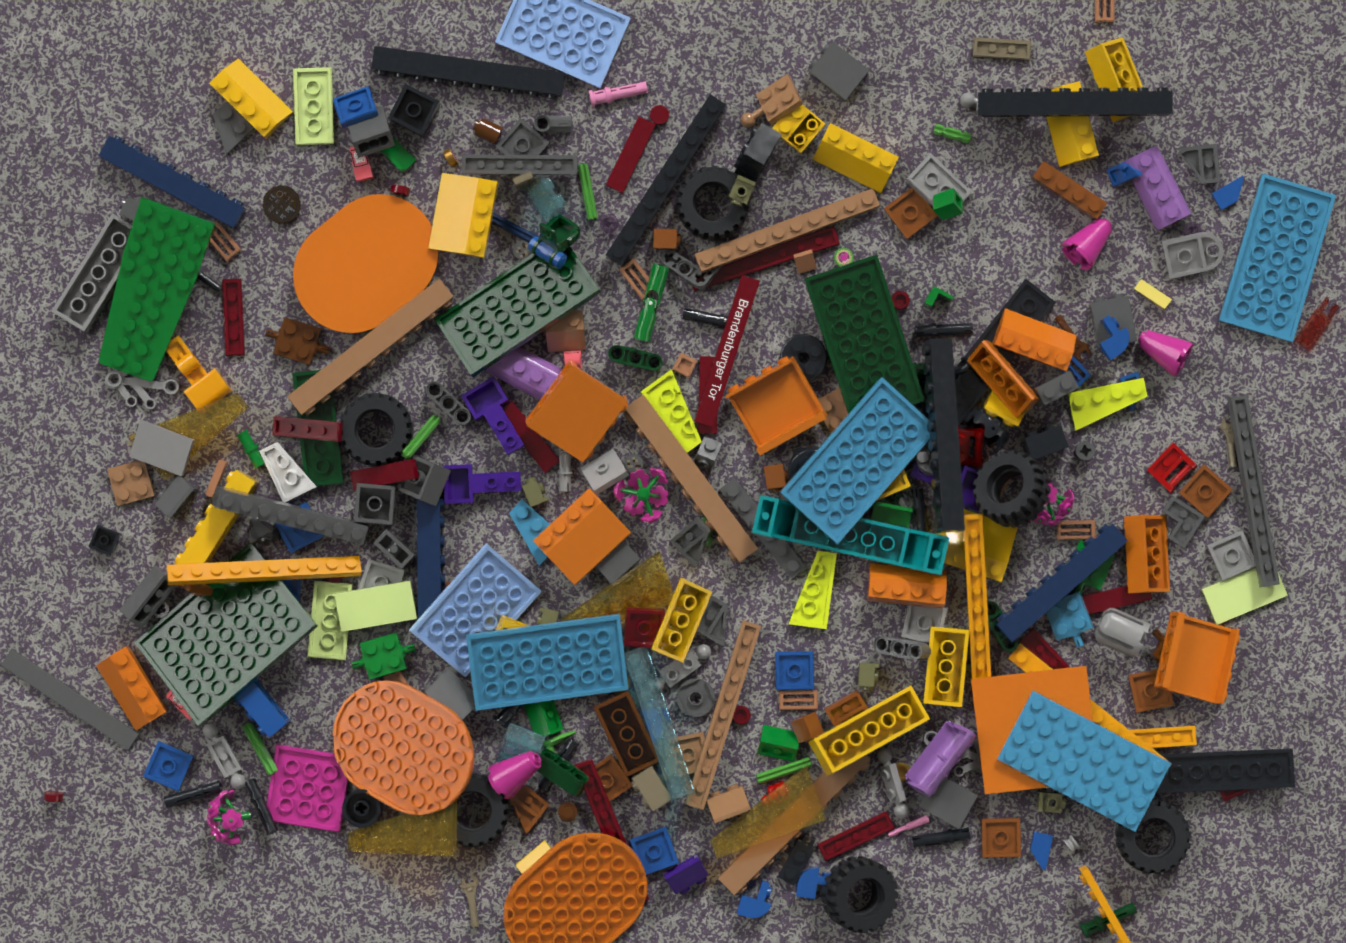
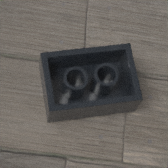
[733,123,782,182]

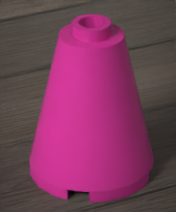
[1061,218,1112,271]
[1138,330,1194,377]
[487,751,541,799]

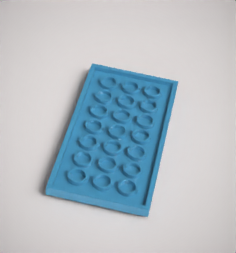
[1218,174,1336,343]
[779,377,930,544]
[466,614,629,711]
[997,691,1171,831]

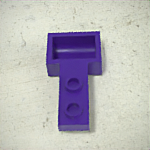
[461,376,525,456]
[910,459,980,512]
[443,464,521,504]

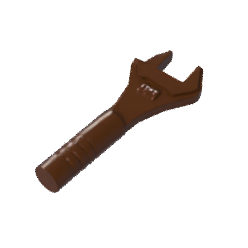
[1054,314,1091,361]

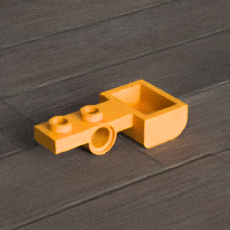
[166,335,233,414]

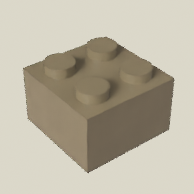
[631,765,673,811]

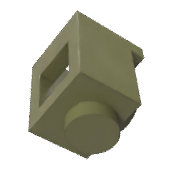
[729,175,756,207]
[522,477,549,507]
[536,607,559,625]
[858,662,879,690]
[1036,791,1066,813]

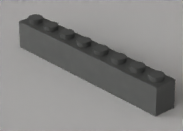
[212,485,368,545]

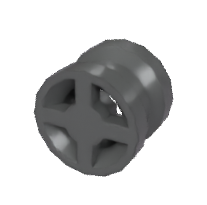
[1074,441,1095,461]

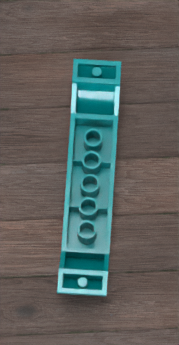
[752,495,950,575]

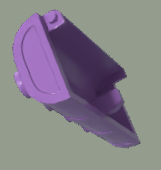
[1124,145,1192,231]
[486,347,562,400]
[905,721,976,798]

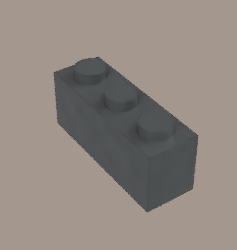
[120,565,176,628]

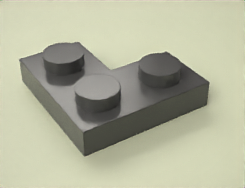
[1161,495,1205,548]

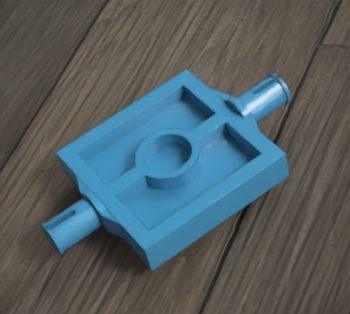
[1046,591,1094,648]

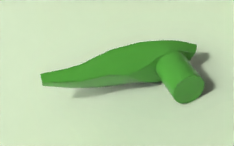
[541,731,576,752]

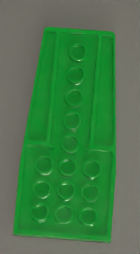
[99,197,215,381]

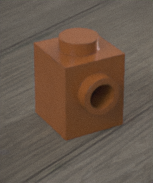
[653,229,681,250]
[763,464,789,493]
[791,712,824,744]

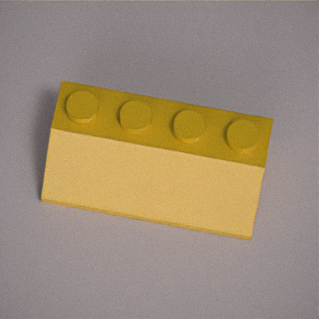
[1084,37,1143,122]
[209,59,293,139]
[1046,81,1099,167]
[812,123,899,193]
[651,578,712,663]
[923,626,969,707]

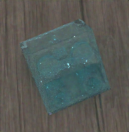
[525,175,566,223]
[495,723,546,763]

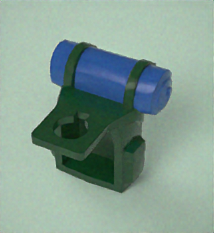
[528,214,580,269]

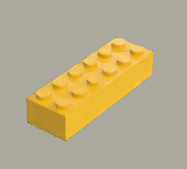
[174,470,260,564]
[808,686,930,776]

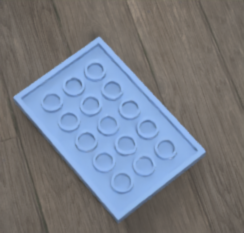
[495,0,631,89]
[409,543,542,677]

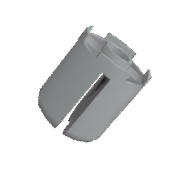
[1095,608,1150,658]

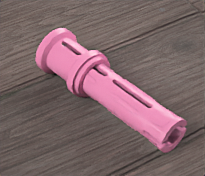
[589,81,648,107]

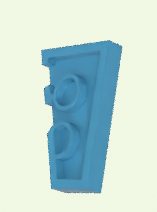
[509,499,550,566]

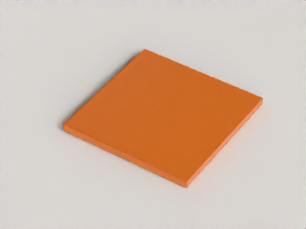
[971,666,1093,794]

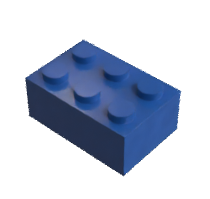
[233,680,291,738]

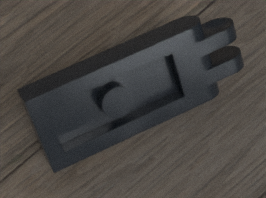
[777,833,816,886]

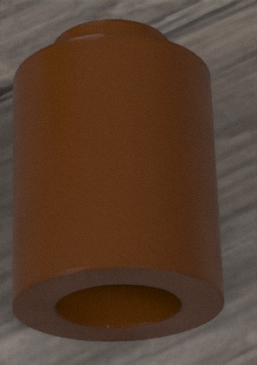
[473,118,503,145]
[558,801,578,822]

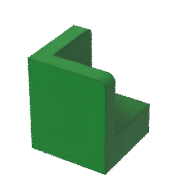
[933,188,963,220]

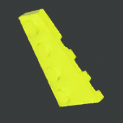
[641,369,702,453]
[1068,378,1148,431]
[789,551,837,629]

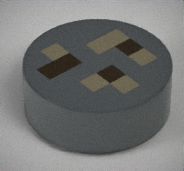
[513,240,532,260]
[624,454,644,473]

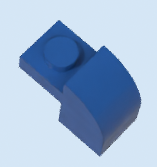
[1098,315,1129,361]
[796,866,831,899]
[736,880,772,918]

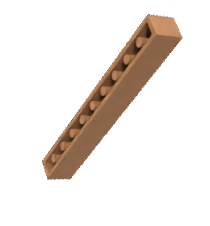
[287,279,454,416]
[624,395,758,563]
[718,755,871,895]

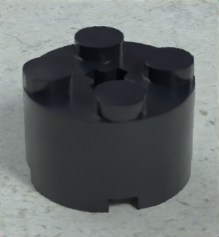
[342,788,383,828]

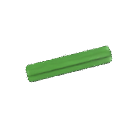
[578,164,598,220]
[401,415,441,460]
[243,723,278,775]
[756,757,812,784]

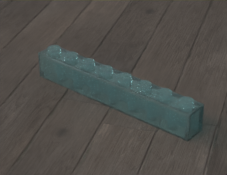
[624,647,695,800]

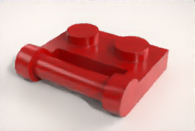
[958,427,985,467]
[1146,442,1197,494]

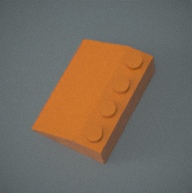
[533,488,631,585]

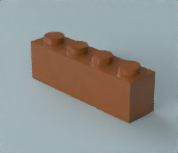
[1031,161,1108,221]

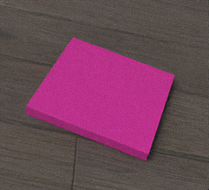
[267,744,349,833]

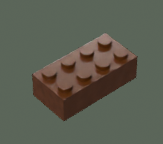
[593,690,661,777]

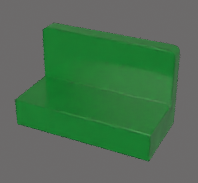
[381,136,416,173]
[923,286,954,309]
[871,501,913,528]
[524,700,564,739]
[757,725,799,762]

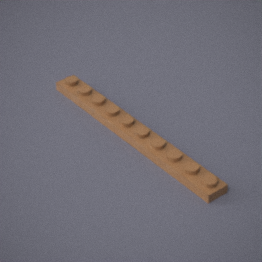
[694,188,880,273]
[685,620,761,810]

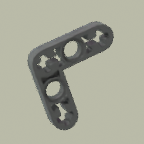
[661,240,727,289]

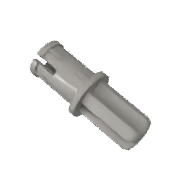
[558,453,573,492]

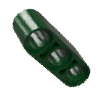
[608,345,663,372]
[987,601,1018,652]
[537,749,589,796]

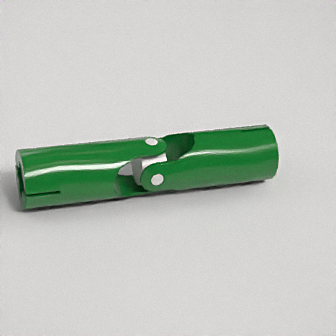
[634,263,669,342]

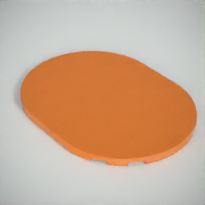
[293,194,438,334]
[332,681,474,815]
[503,833,647,943]

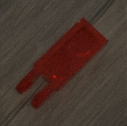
[1294,297,1339,351]

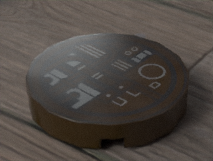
[263,185,301,224]

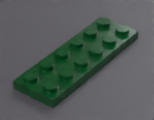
[292,370,344,486]

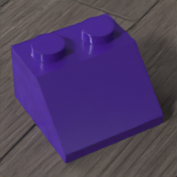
[664,854,709,895]

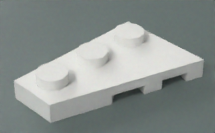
[259,442,316,502]

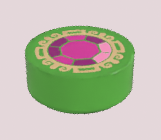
[834,248,853,267]

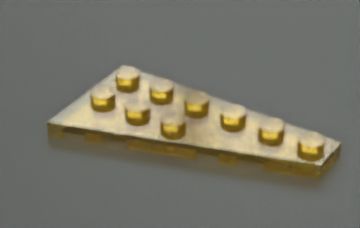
[348,800,457,856]

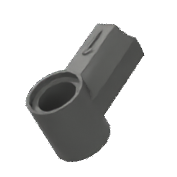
[533,115,571,134]

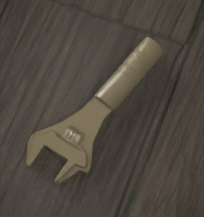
[1219,417,1237,468]
[460,874,479,927]

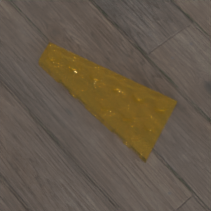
[128,393,249,480]
[561,551,674,622]
[710,765,826,859]

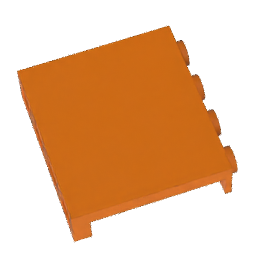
[725,356,828,455]
[525,359,628,462]
[1154,612,1240,704]

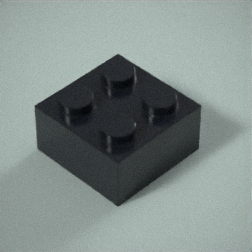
[88,525,121,556]

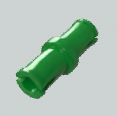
[237,430,265,469]

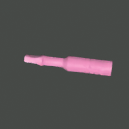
[887,815,930,837]

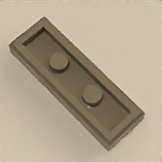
[972,37,1031,61]
[513,171,535,190]

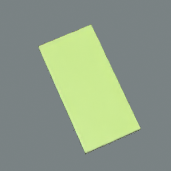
[293,67,334,146]
[1201,567,1288,625]
[334,580,417,632]
[307,581,353,661]

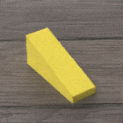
[1134,279,1172,310]

